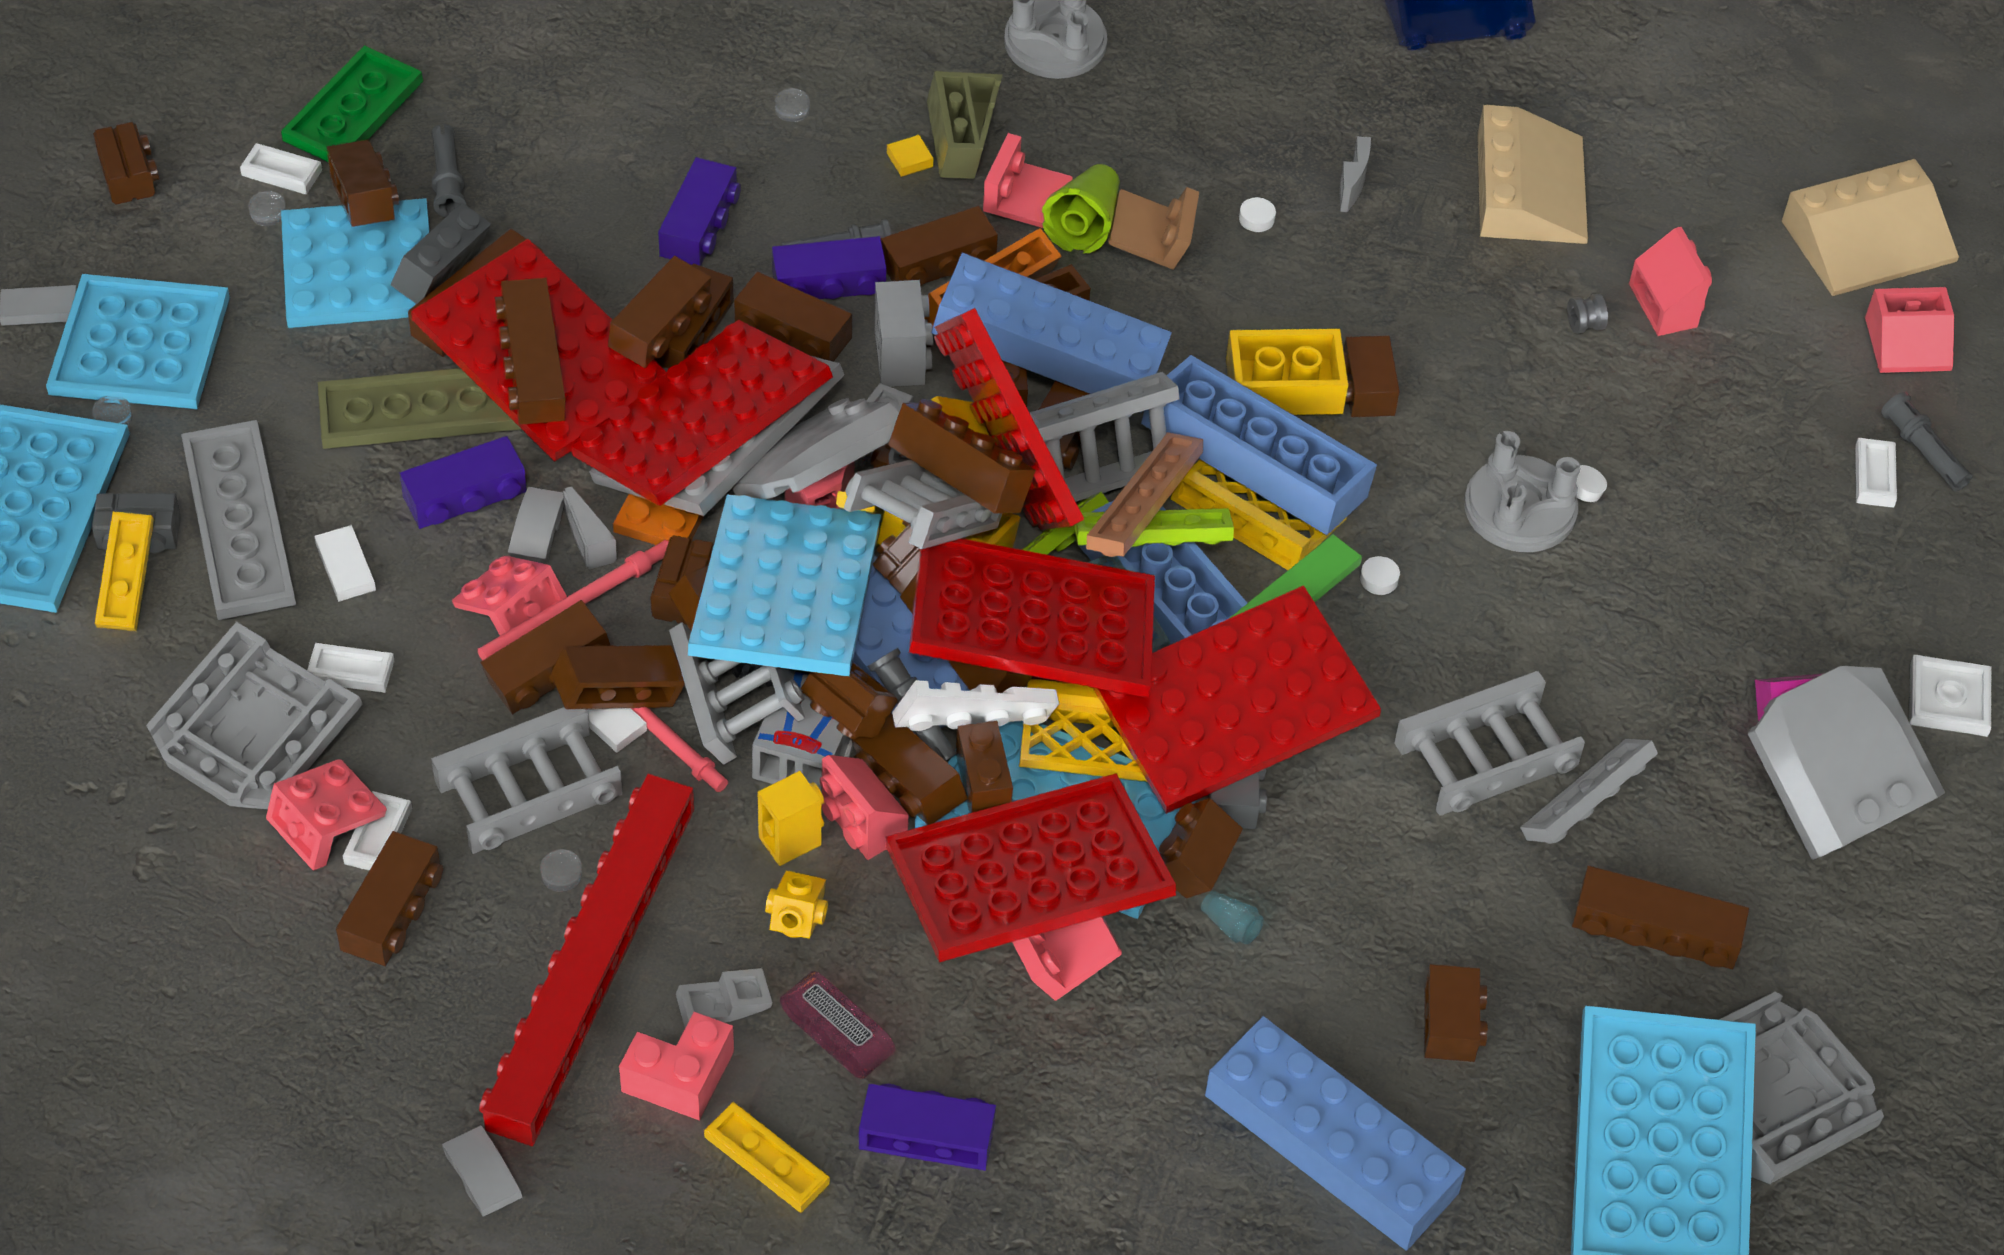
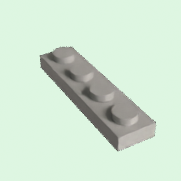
[1520,739,1658,844]

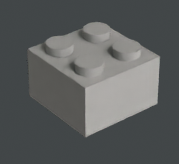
[874,280,933,387]

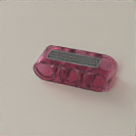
[780,971,895,1079]

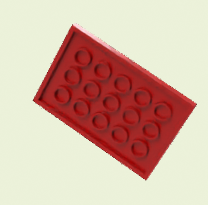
[411,239,666,462]
[934,308,1084,530]
[571,320,833,506]
[909,538,1155,697]
[1092,585,1381,814]
[885,773,1176,962]

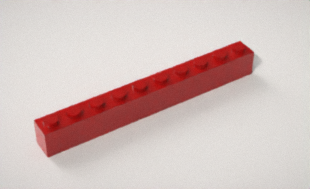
[479,774,694,1147]

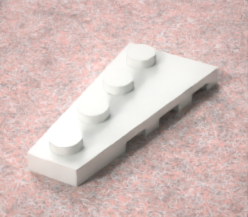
[892,680,1059,731]

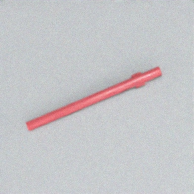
[478,540,669,661]

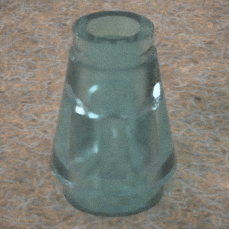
[1201,891,1264,944]

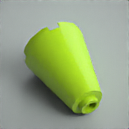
[1042,164,1120,254]

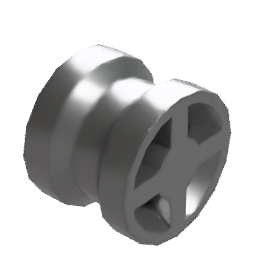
[1567,294,1608,334]

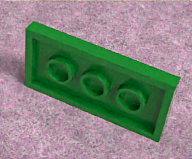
[281,45,423,162]

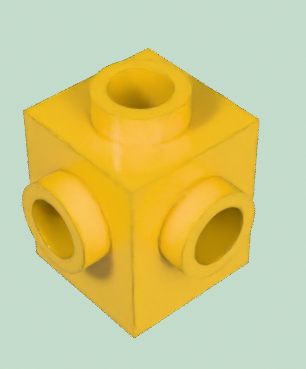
[765,870,828,939]

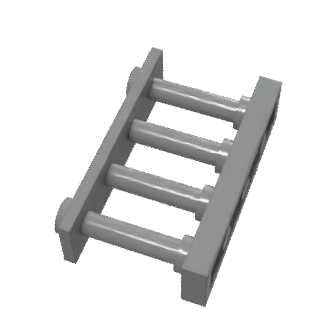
[1030,372,1180,502]
[843,460,1003,549]
[669,623,805,765]
[1394,671,1585,816]
[431,707,622,854]

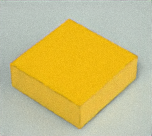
[887,135,934,177]

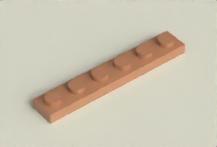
[1086,432,1203,557]

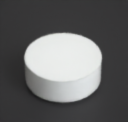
[1239,197,1276,232]
[1576,465,1607,502]
[1360,556,1400,595]

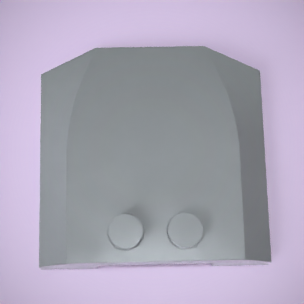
[732,398,899,499]
[146,622,363,810]
[1748,666,1945,860]
[1719,992,1884,1184]

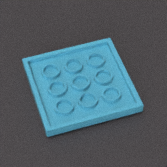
[281,198,430,328]
[46,274,230,409]

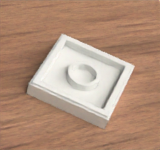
[1909,655,1991,737]

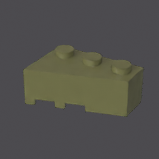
[927,71,1003,179]

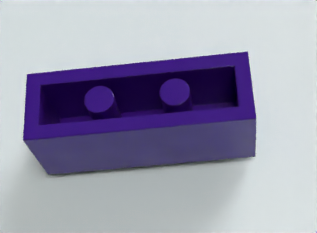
[658,157,741,266]
[772,236,886,299]
[399,436,527,529]
[859,1084,996,1171]

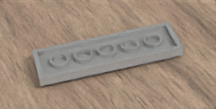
[181,420,296,620]

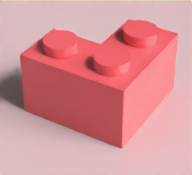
[619,1012,734,1121]

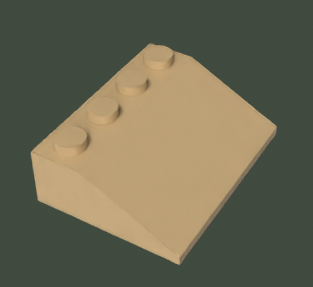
[1478,105,1588,244]
[1782,159,1959,296]

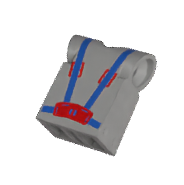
[752,670,851,792]

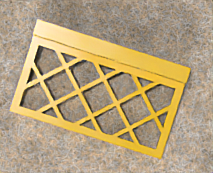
[1171,459,1347,570]
[1019,679,1147,782]

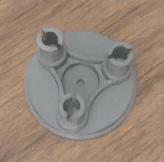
[1004,0,1107,79]
[1464,431,1581,552]

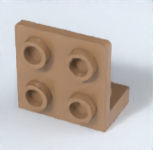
[1108,187,1199,270]

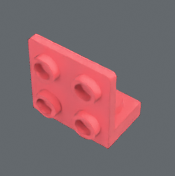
[983,133,1073,228]
[452,556,567,636]
[266,759,387,871]
[1012,916,1122,1001]

